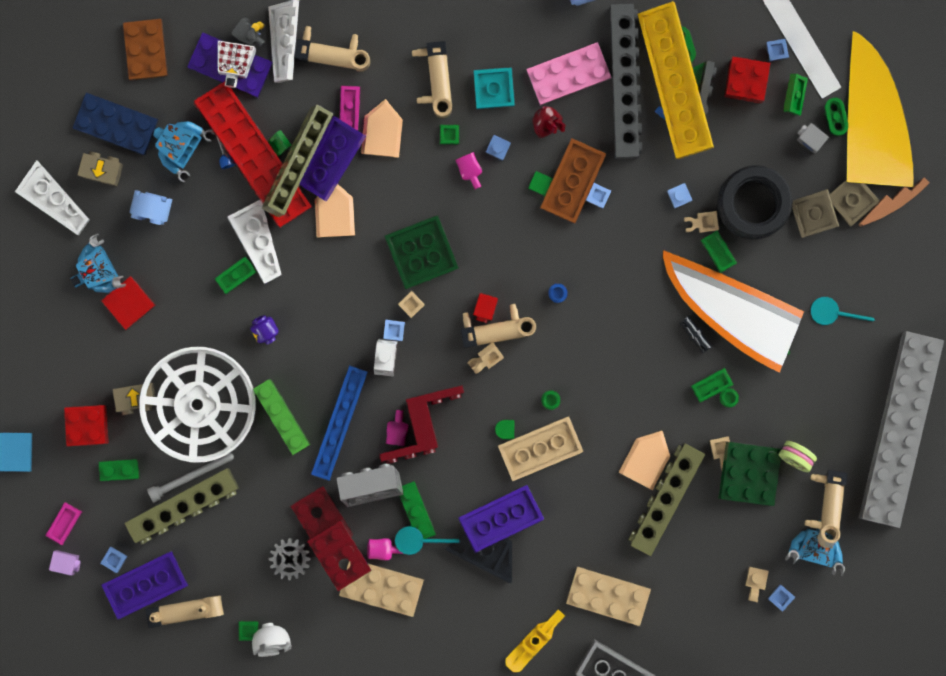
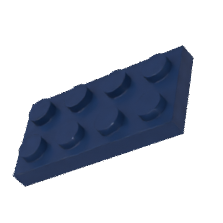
[73,93,158,155]

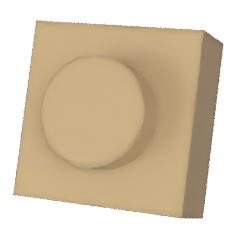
[398,291,425,318]

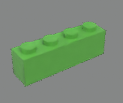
[253,379,311,455]

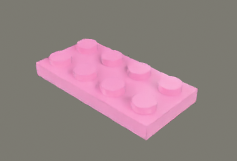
[527,42,612,106]

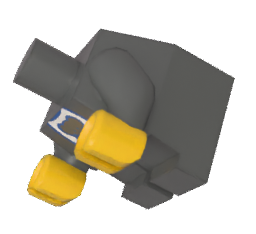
[231,17,265,47]

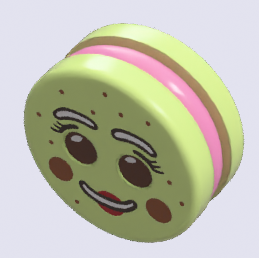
[779,441,817,472]

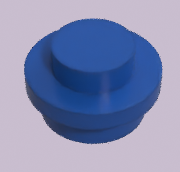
[548,284,568,303]

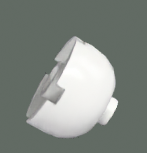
[252,623,291,657]

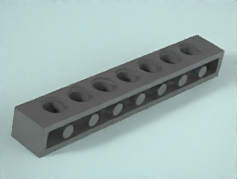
[610,4,642,159]

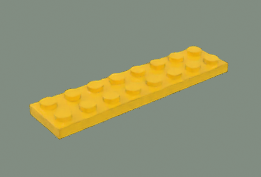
[638,1,714,159]

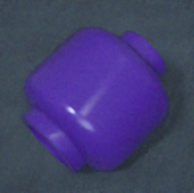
[250,315,279,345]

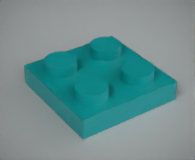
[474,67,515,109]

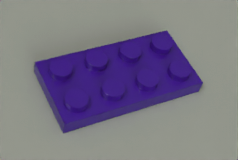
[188,32,273,98]
[299,116,366,201]
[458,485,544,553]
[102,551,188,619]

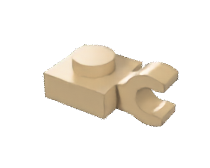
[468,342,504,374]
[709,436,730,470]
[745,567,769,602]

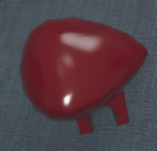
[532,106,566,138]

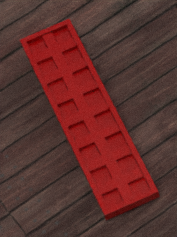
[194,81,312,228]

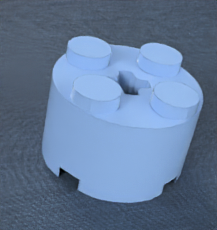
[129,190,173,225]

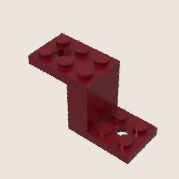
[380,385,464,464]
[291,486,372,591]

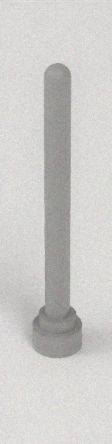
[147,453,234,503]

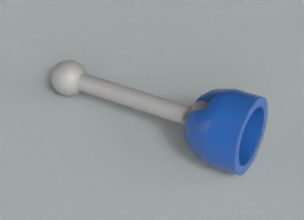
[216,136,236,169]

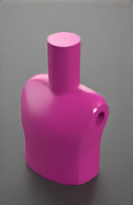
[455,152,482,190]
[385,410,409,446]
[367,539,403,560]

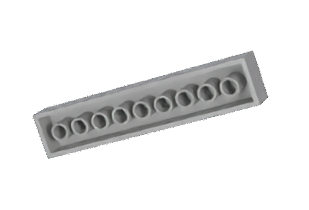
[858,331,944,528]

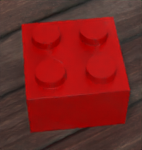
[724,56,771,104]
[64,405,109,446]

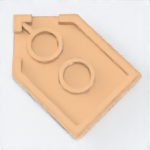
[361,99,403,158]
[315,184,355,238]
[619,431,670,490]

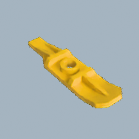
[505,609,565,672]

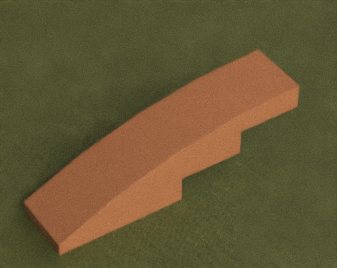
[858,178,930,227]

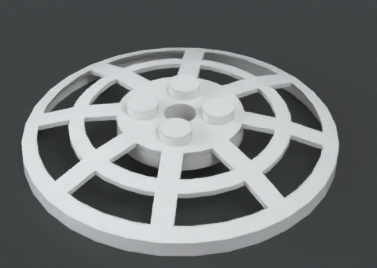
[139,347,256,462]

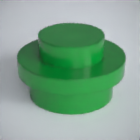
[719,388,739,407]
[541,391,560,410]

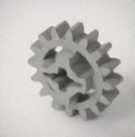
[269,538,311,580]

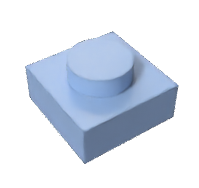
[586,183,611,209]
[667,183,693,209]
[383,320,405,341]

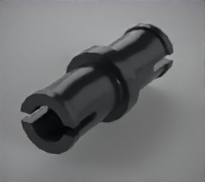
[679,316,712,354]

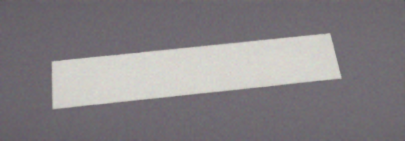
[763,0,841,98]

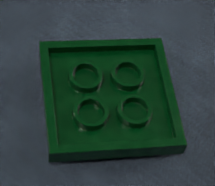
[385,215,459,290]
[718,441,782,506]

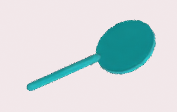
[810,297,875,325]
[395,526,460,555]

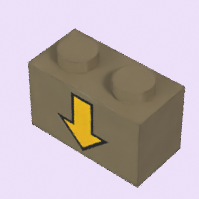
[78,151,123,187]
[113,383,157,415]

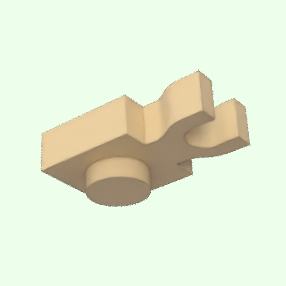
[684,211,719,233]

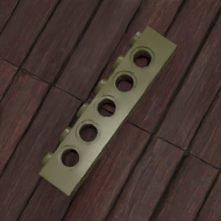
[261,105,333,217]
[628,443,705,556]
[124,468,239,544]

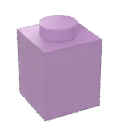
[49,550,81,576]

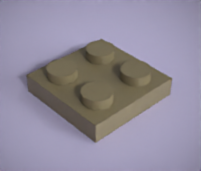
[829,179,880,227]
[792,190,839,238]

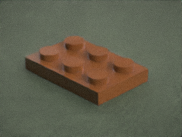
[123,19,168,80]

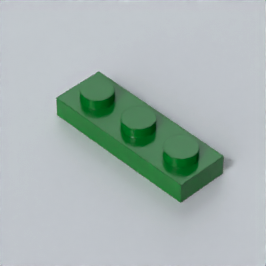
[400,481,436,539]

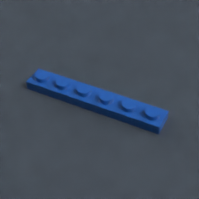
[311,365,368,481]

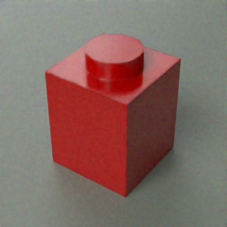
[473,293,498,323]

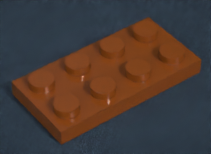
[540,138,606,224]

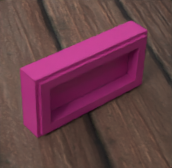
[45,502,82,545]

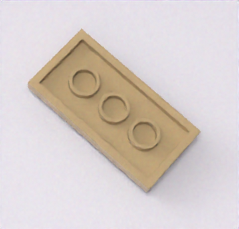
[498,416,583,481]
[339,561,424,617]
[566,567,651,626]

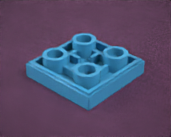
[0,433,32,472]

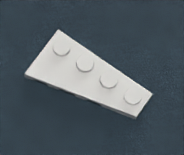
[268,0,299,83]
[15,160,90,235]
[227,200,281,284]

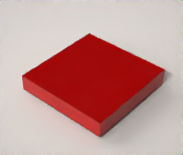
[101,276,156,330]

